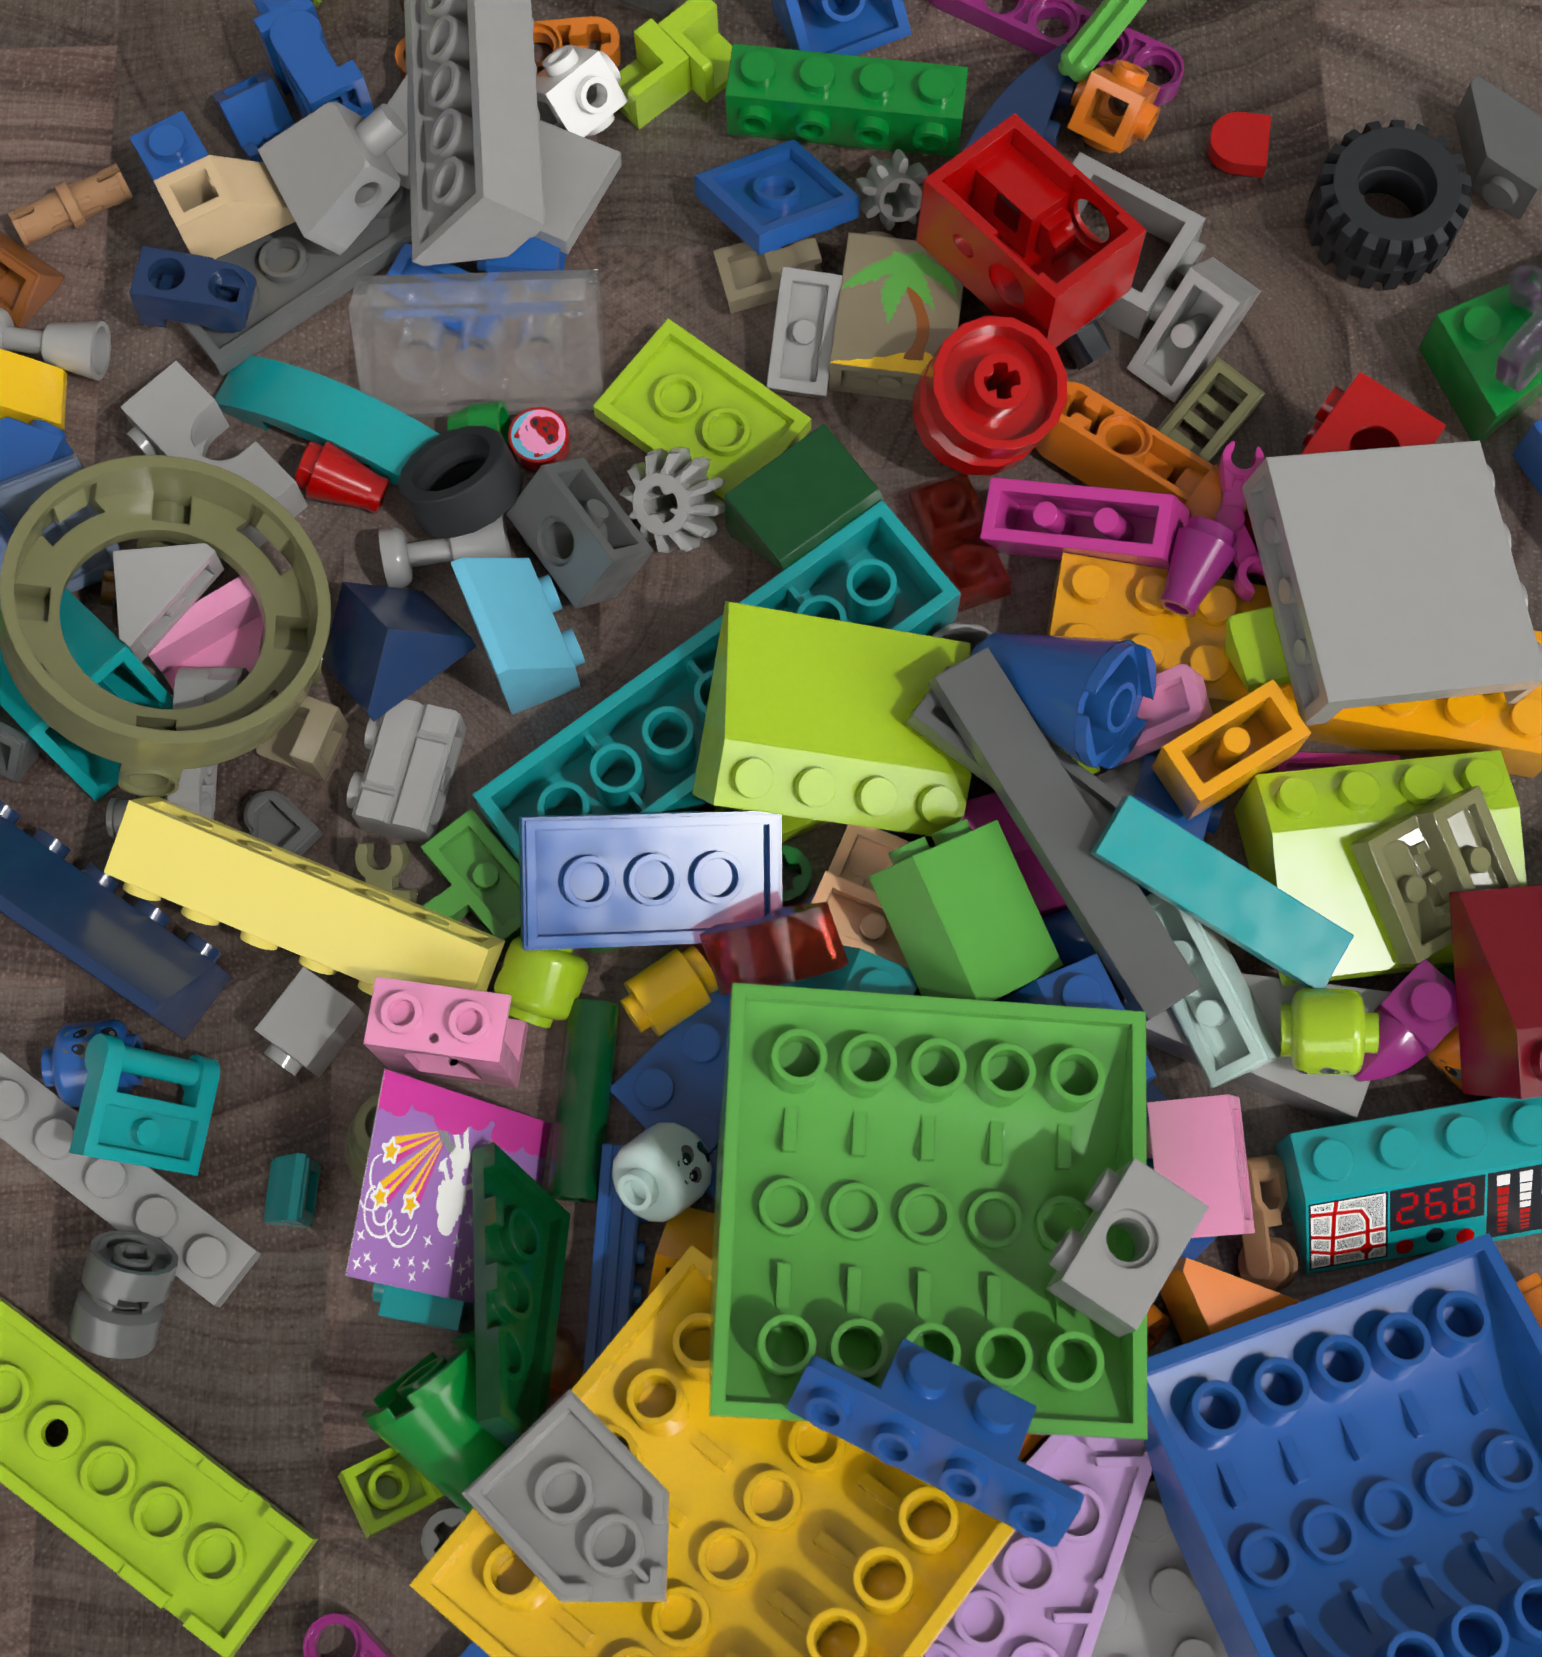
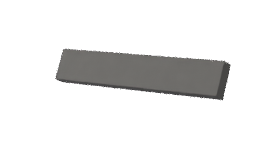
[928,647,1202,1021]

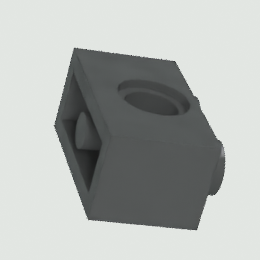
[506,457,654,609]

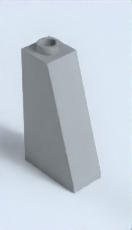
[1122,974,1390,1126]

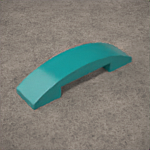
[214,355,440,486]

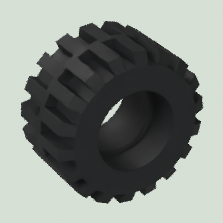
[1305,119,1472,290]

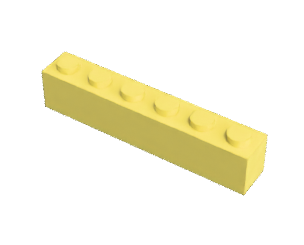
[104,797,505,995]

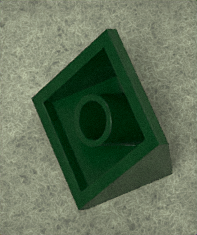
[725,424,884,571]

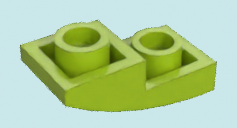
[338,1447,446,1539]

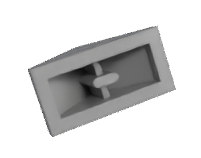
[113,543,224,663]

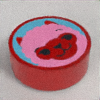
[508,407,571,471]

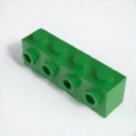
[725,44,968,157]

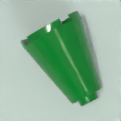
[362,1331,508,1515]

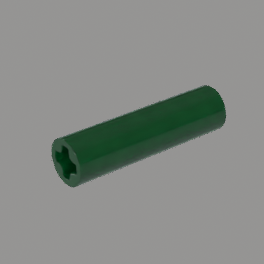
[547,999,620,1203]

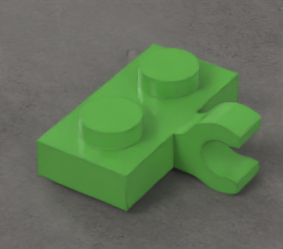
[421,809,521,949]

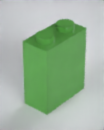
[869,819,1063,1001]

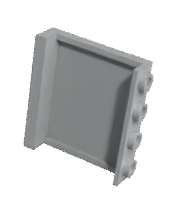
[1242,441,1542,726]

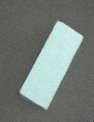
[1146,893,1280,1088]

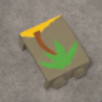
[829,231,963,400]

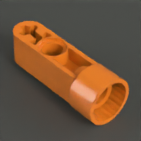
[1035,382,1249,520]

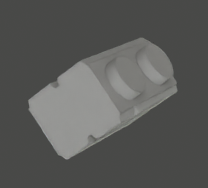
[346,699,467,845]

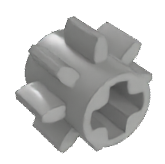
[855,149,929,231]

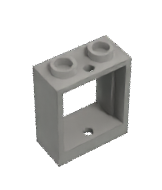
[1072,152,1206,340]

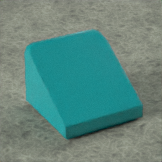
[263,1153,321,1228]

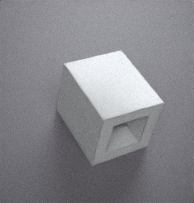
[255,966,366,1078]

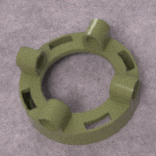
[0,455,331,797]

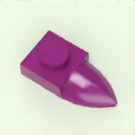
[1353,959,1458,1082]

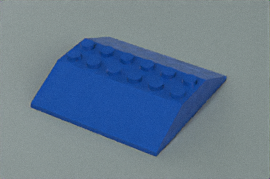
[1144,1233,1542,1657]

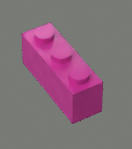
[980,477,1191,570]

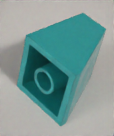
[0,588,173,803]

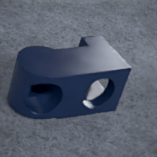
[129,246,257,333]

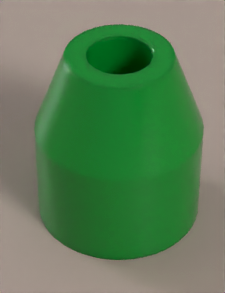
[447,400,511,448]

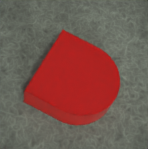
[1207,112,1271,178]

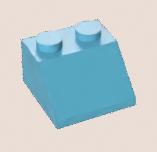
[451,557,585,715]

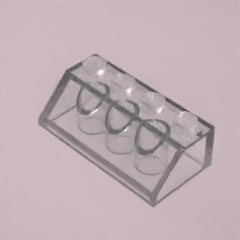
[348,269,604,418]

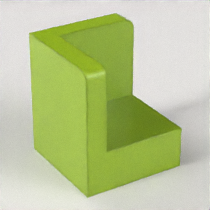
[658,0,732,103]
[618,18,692,130]

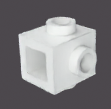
[536,45,628,137]

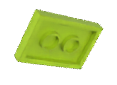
[593,318,812,503]

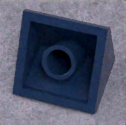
[323,581,477,722]

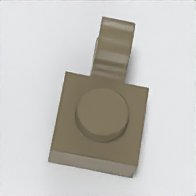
[713,238,822,314]

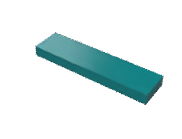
[1090,795,1355,988]

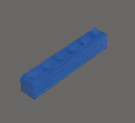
[583,1144,648,1375]

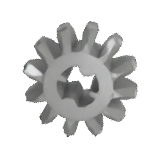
[619,447,725,553]

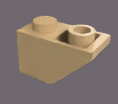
[154,155,295,259]

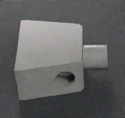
[258,101,407,255]

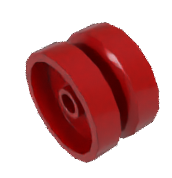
[913,316,1067,476]

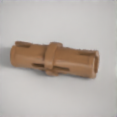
[8,163,134,247]

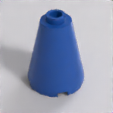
[970,632,1156,769]

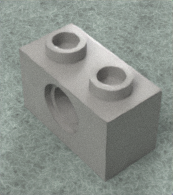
[1046,1158,1209,1338]

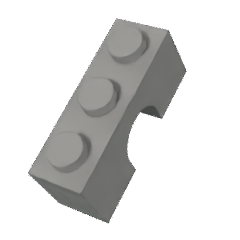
[120,361,308,548]

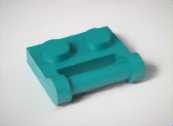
[69,1033,220,1176]

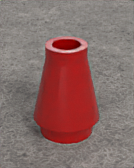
[294,441,390,514]

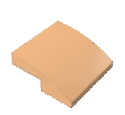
[800,824,910,968]

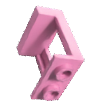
[363,977,529,1089]

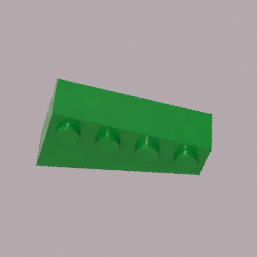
[1419,270,1542,444]

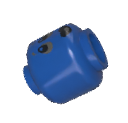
[41,1019,144,1107]

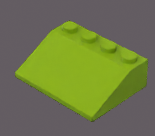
[692,601,971,836]
[1234,750,1527,986]

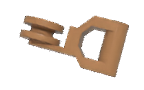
[1238,1154,1298,1291]

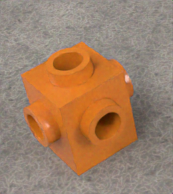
[1067,60,1161,154]

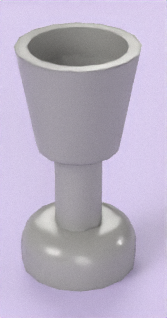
[0,308,111,381]
[379,514,512,588]

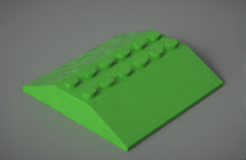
[709,983,1147,1440]

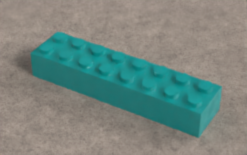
[473,500,961,865]

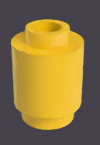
[620,945,721,1037]

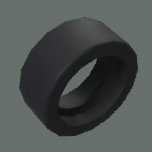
[398,426,524,538]

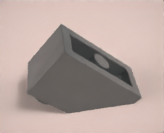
[1454,75,1542,220]

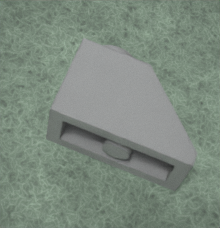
[1126,257,1261,403]

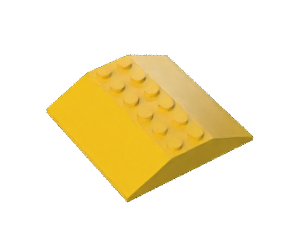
[409,1245,1015,1657]

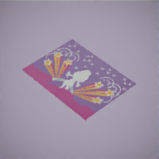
[345,1069,552,1304]

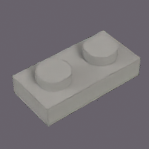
[766,266,842,399]

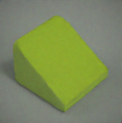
[1225,606,1291,693]

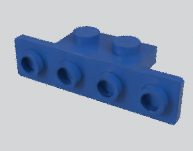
[787,1338,1084,1547]

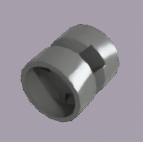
[68,1231,179,1359]

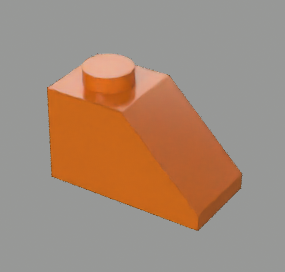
[1160,1257,1302,1345]

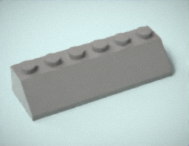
[404,0,546,266]

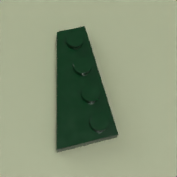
[472,1142,571,1448]

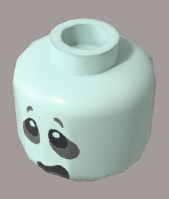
[612,1122,712,1222]

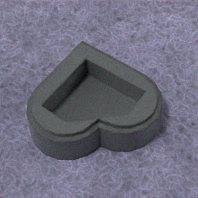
[244,791,324,856]

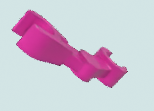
[1214,441,1265,603]

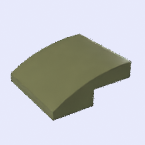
[1351,786,1520,965]

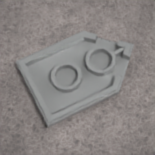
[462,1389,670,1602]

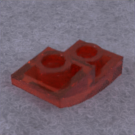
[909,474,1011,613]
[699,901,849,995]

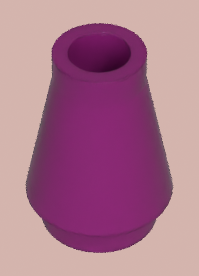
[1159,516,1237,618]

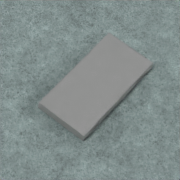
[386,73,622,254]

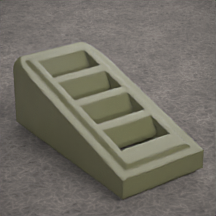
[1156,356,1265,463]

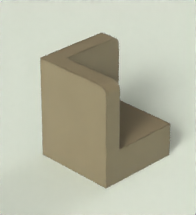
[256,696,350,782]

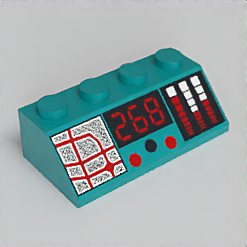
[1275,1097,1542,1275]

